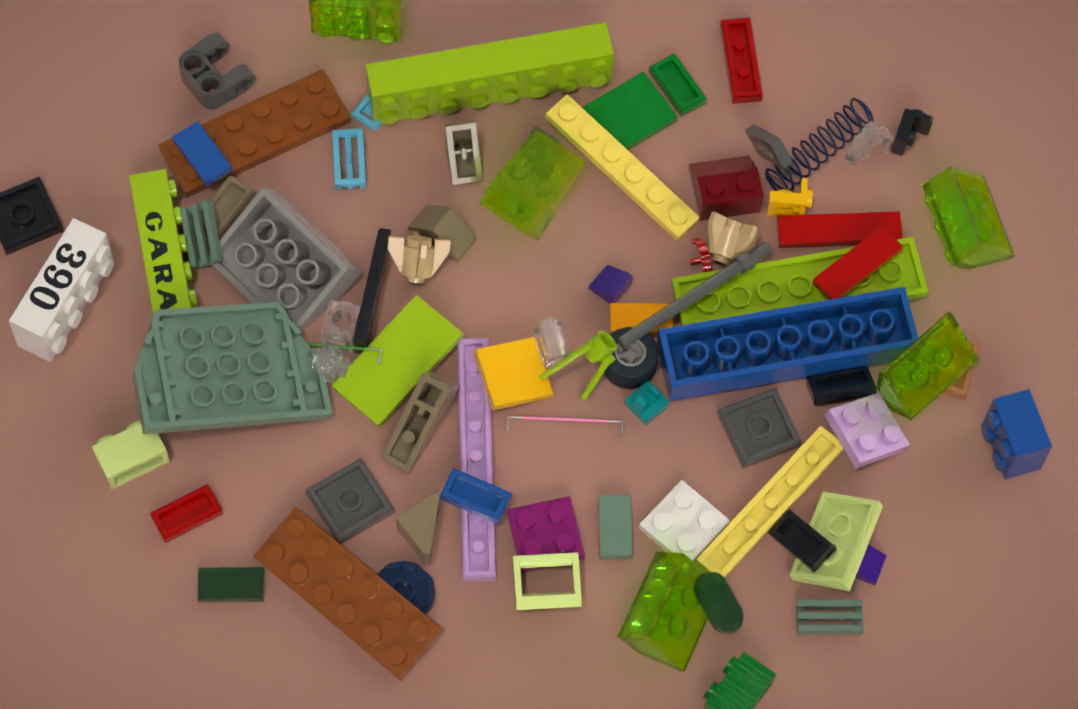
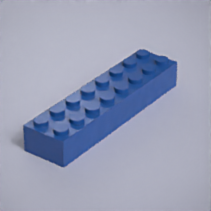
[656,287,920,402]

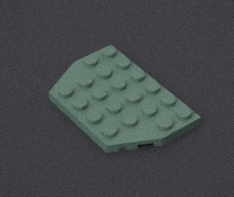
[132,302,333,434]

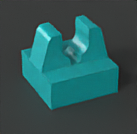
[624,380,670,426]

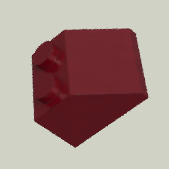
[689,155,764,221]

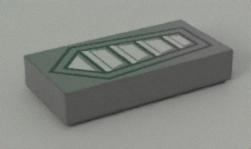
[745,124,792,169]

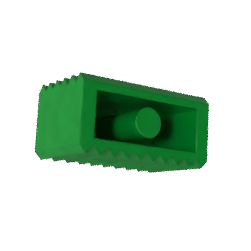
[703,652,777,709]

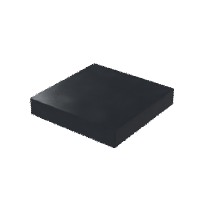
[0,177,64,255]

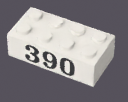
[9,218,114,362]

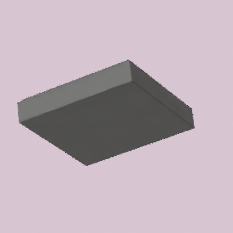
[717,388,802,469]
[305,458,394,544]

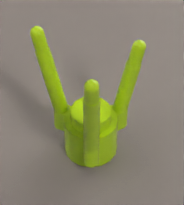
[539,330,617,400]

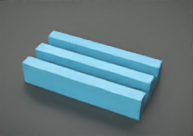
[332,128,366,190]

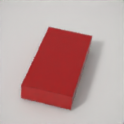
[150,484,223,543]

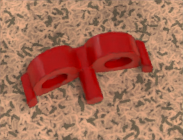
[690,238,712,273]

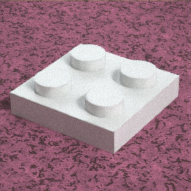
[639,480,730,569]

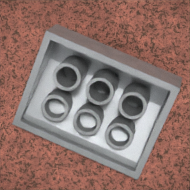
[208,187,363,331]

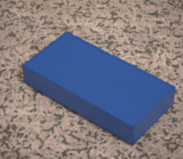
[172,121,232,187]
[440,468,512,525]

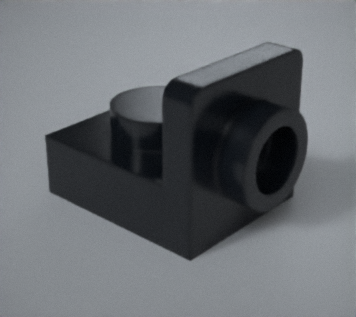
[891,108,934,156]

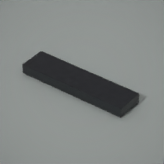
[354,228,391,354]

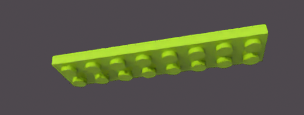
[671,237,929,325]

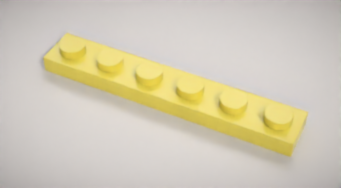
[545,94,700,241]
[695,426,844,584]

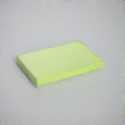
[789,491,883,591]

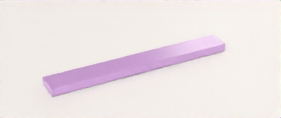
[457,338,496,582]

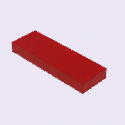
[720,17,763,104]
[812,225,903,300]

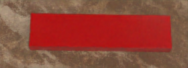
[776,211,903,248]

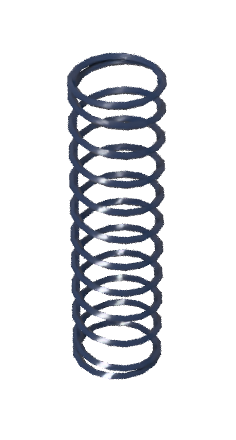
[765,98,874,191]

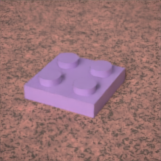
[824,392,910,469]

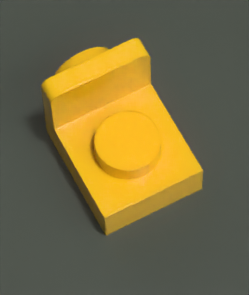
[766,178,813,217]

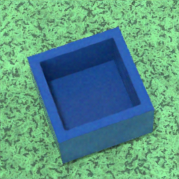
[981,389,1052,479]

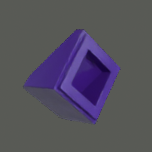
[588,265,633,304]
[855,544,886,585]

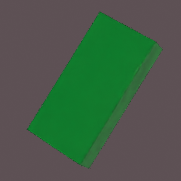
[649,53,707,117]

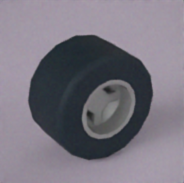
[601,327,659,389]

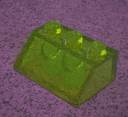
[922,167,1015,269]
[876,311,980,420]
[617,551,723,672]

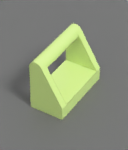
[513,552,582,610]

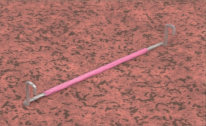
[507,416,623,437]

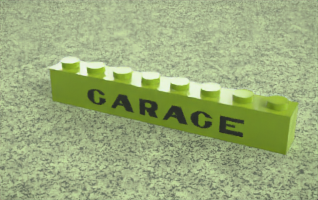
[129,169,198,315]

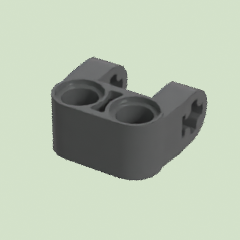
[179,32,256,109]

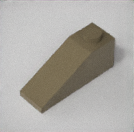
[381,371,460,473]

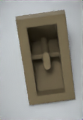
[445,121,483,185]
[408,204,476,262]
[396,493,440,565]

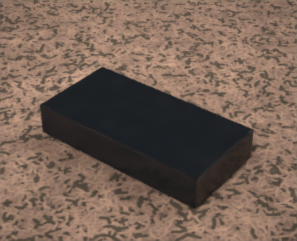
[806,366,876,405]
[768,509,836,572]

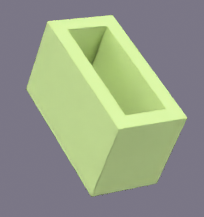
[91,421,170,490]

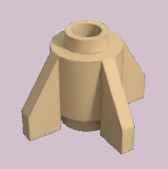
[708,212,759,266]
[387,231,451,283]

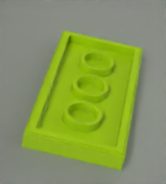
[332,295,464,428]

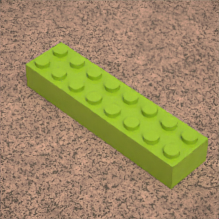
[365,22,614,125]

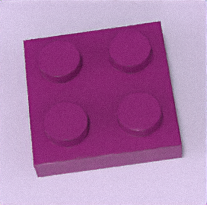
[507,496,585,573]

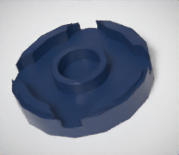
[377,561,435,615]

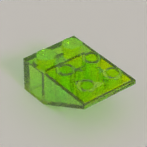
[309,0,405,43]
[479,129,588,240]

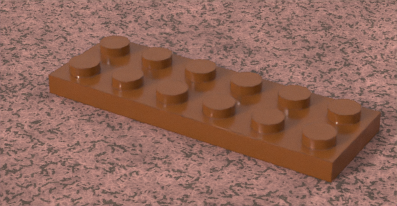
[158,69,351,198]
[253,507,443,681]

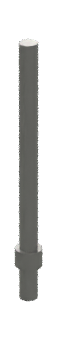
[617,242,772,349]

